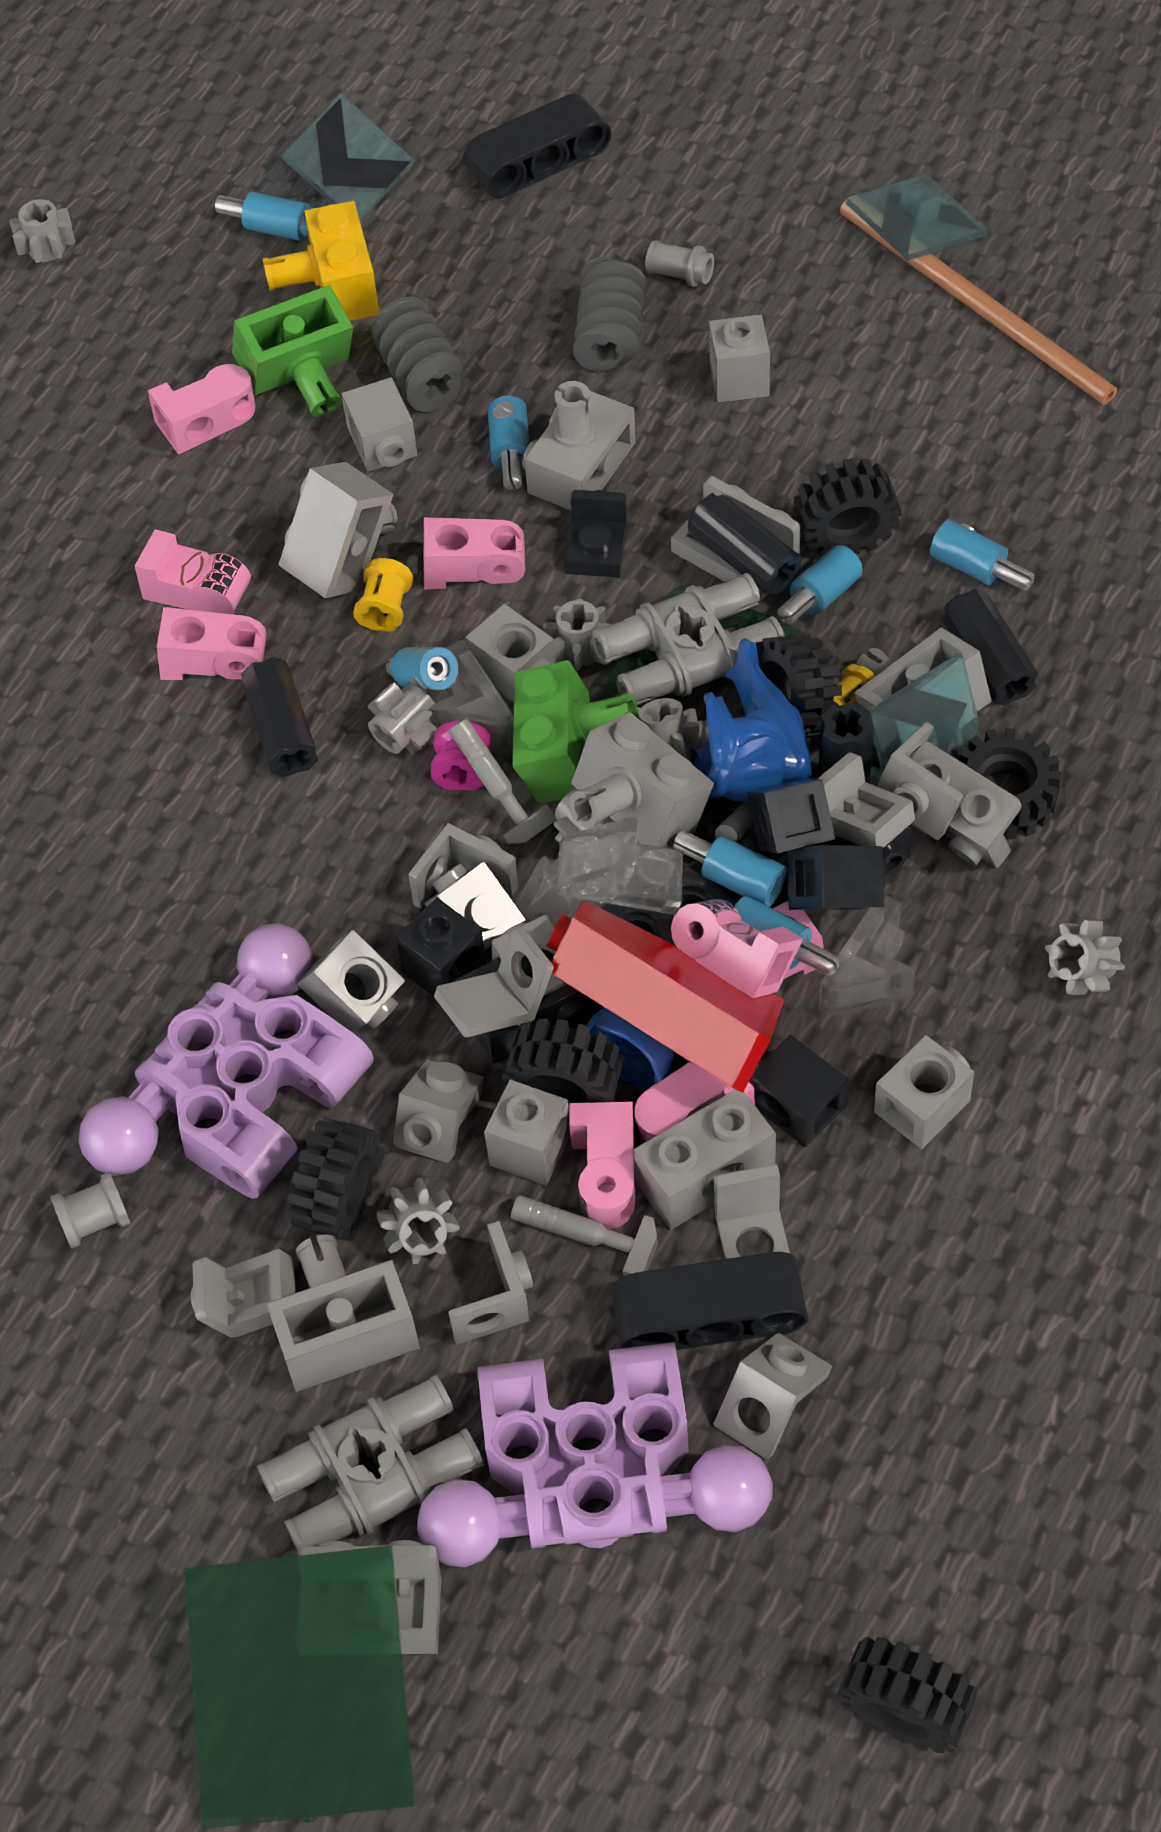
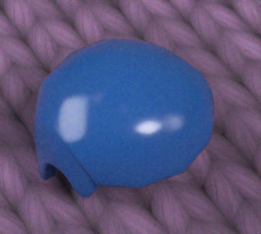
[586,1007,674,1092]

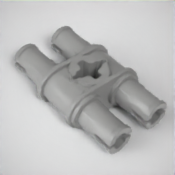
[592,573,785,705]
[256,1375,483,1553]

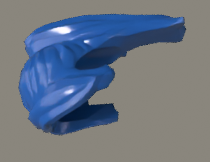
[693,638,813,801]

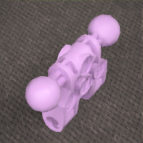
[78,923,374,1199]
[417,1342,773,1567]

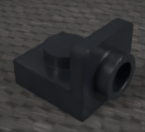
[565,490,628,578]

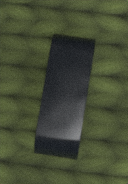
[463,93,612,199]
[611,1252,809,1350]

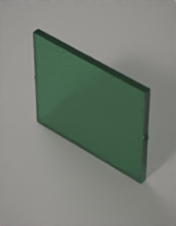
[184,1545,416,1829]

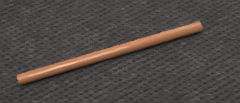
[840,197,1117,405]

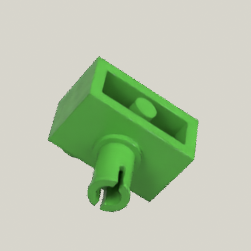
[232,285,353,417]
[513,660,639,802]

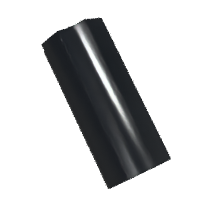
[688,492,801,595]
[942,588,1039,705]
[241,657,318,777]
[818,702,874,780]

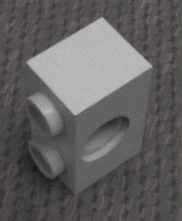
[634,1089,776,1230]

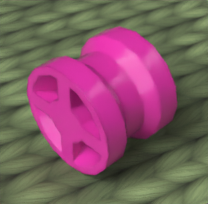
[430,721,491,790]

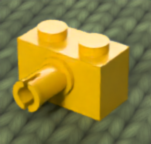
[262,201,379,321]

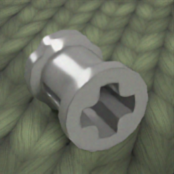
[50,1172,131,1249]

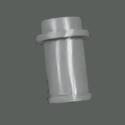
[645,240,714,287]

